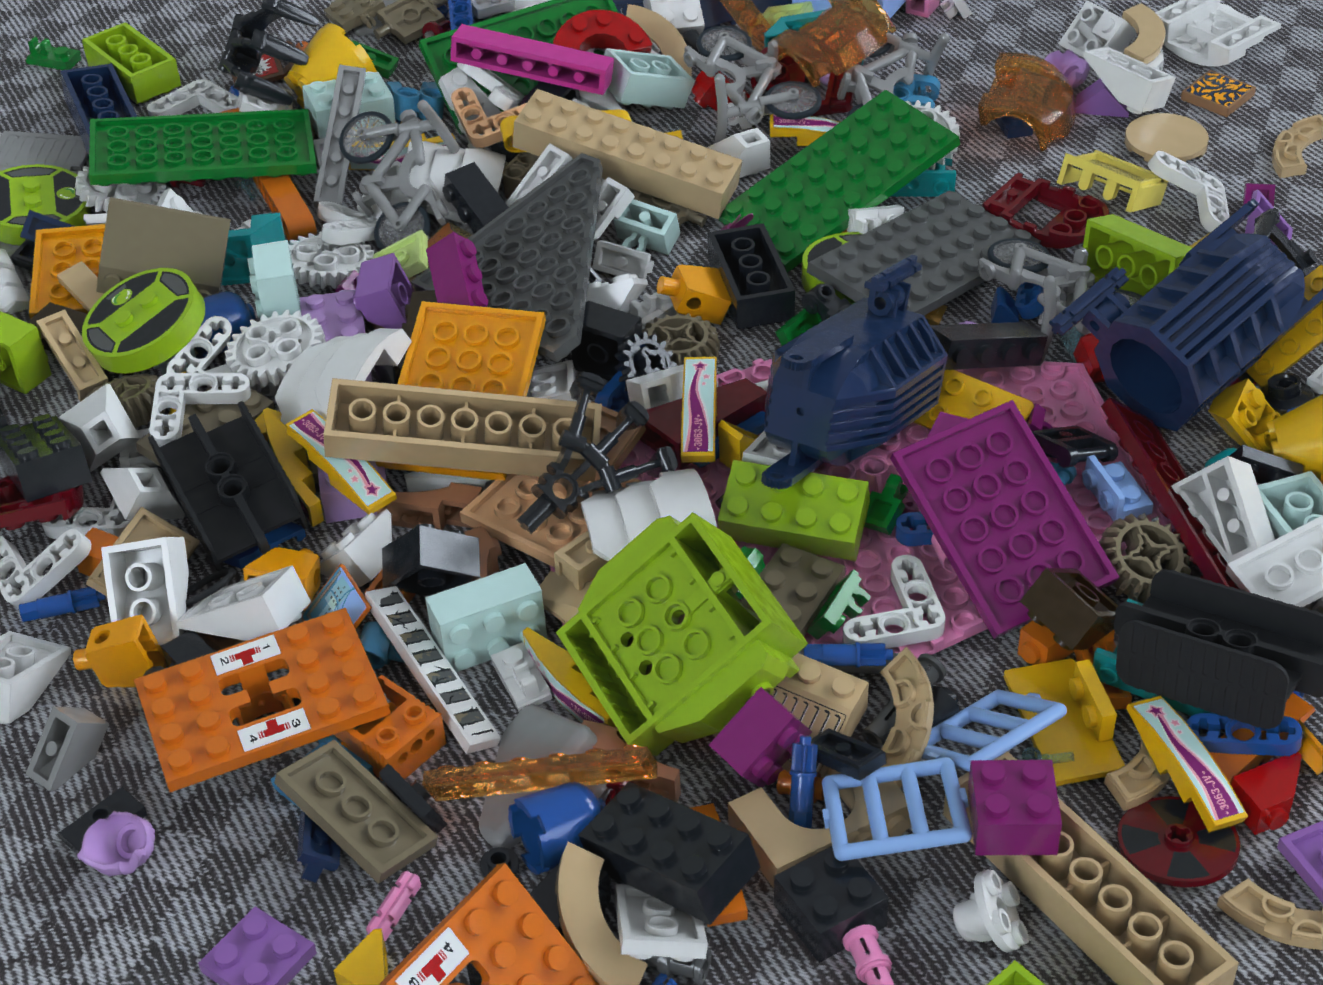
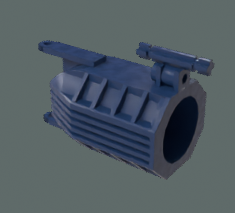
[1049,198,1323,432]
[761,255,948,490]

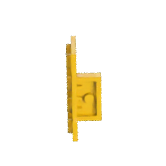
[1246,265,1323,388]
[914,370,1034,430]
[1004,658,1125,786]

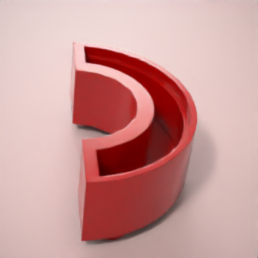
[553,10,653,53]

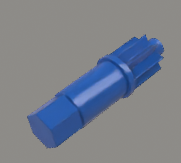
[19,587,106,622]
[803,642,893,668]
[789,735,818,829]

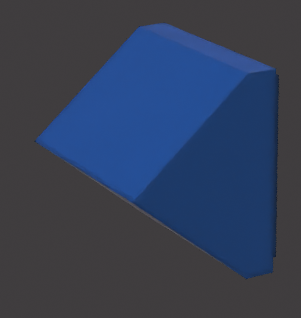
[991,286,1019,323]

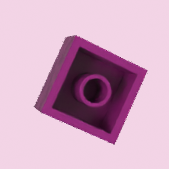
[709,687,812,788]
[968,760,1062,855]

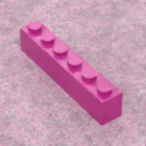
[450,24,614,95]

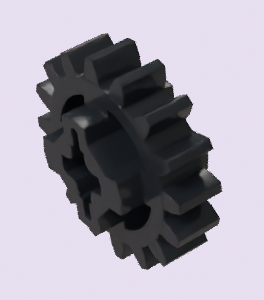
[614,331,677,392]

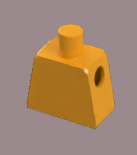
[657,264,732,325]
[243,547,320,610]
[73,614,167,687]

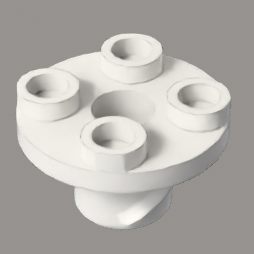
[953,869,1029,953]

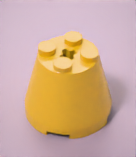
[284,23,377,109]
[1267,394,1323,480]

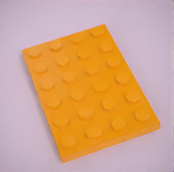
[375,301,546,481]

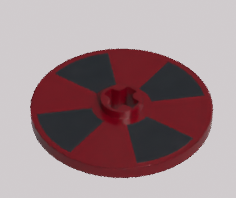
[1117,796,1240,887]

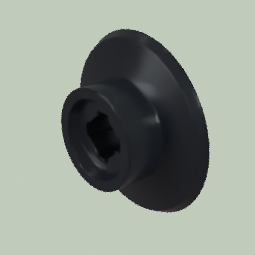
[1260,373,1315,413]

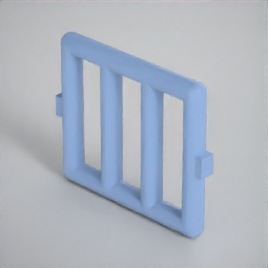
[922,689,1067,772]
[822,757,972,861]

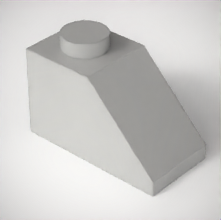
[25,706,109,791]

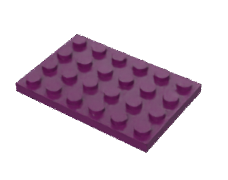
[890,400,1119,639]

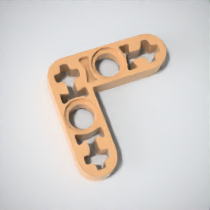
[451,87,527,148]

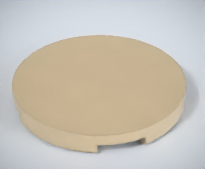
[1125,113,1209,162]

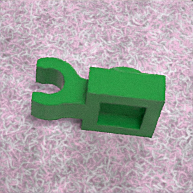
[864,474,908,535]

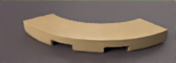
[1122,3,1166,64]
[626,4,692,77]
[1272,114,1323,178]
[880,647,934,788]
[1104,699,1171,811]
[555,842,648,985]
[1217,878,1323,950]

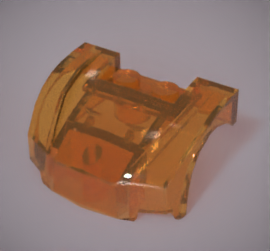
[767,0,897,87]
[978,53,1076,151]

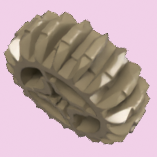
[642,312,720,366]
[83,373,165,429]
[1099,513,1192,604]

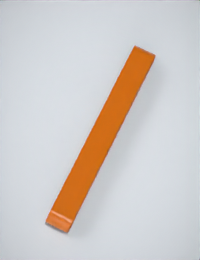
[220,107,317,242]

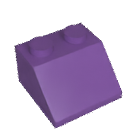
[353,253,415,329]

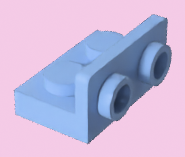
[1082,455,1154,521]

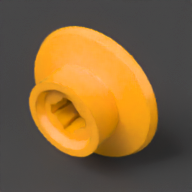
[1298,719,1323,776]

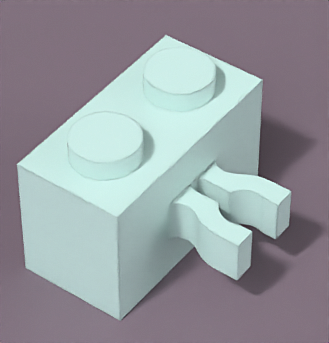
[613,199,681,255]

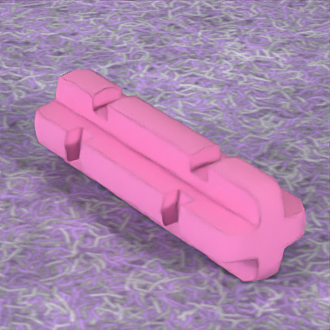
[366,871,421,941]

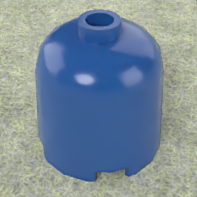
[196,291,256,359]
[508,782,606,875]

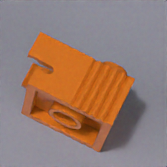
[334,674,447,784]

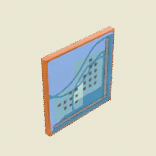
[302,564,372,630]

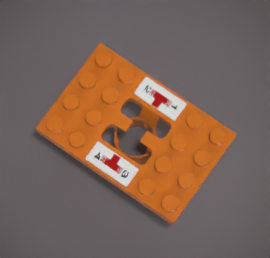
[134,607,391,793]
[379,863,599,985]

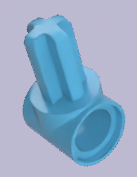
[359,621,405,669]

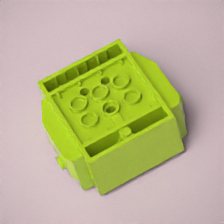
[556,512,808,756]

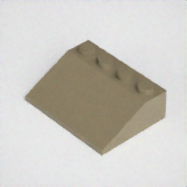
[96,197,231,297]

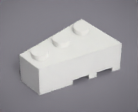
[1171,456,1275,563]

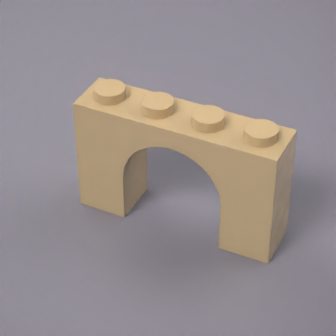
[728,767,911,888]

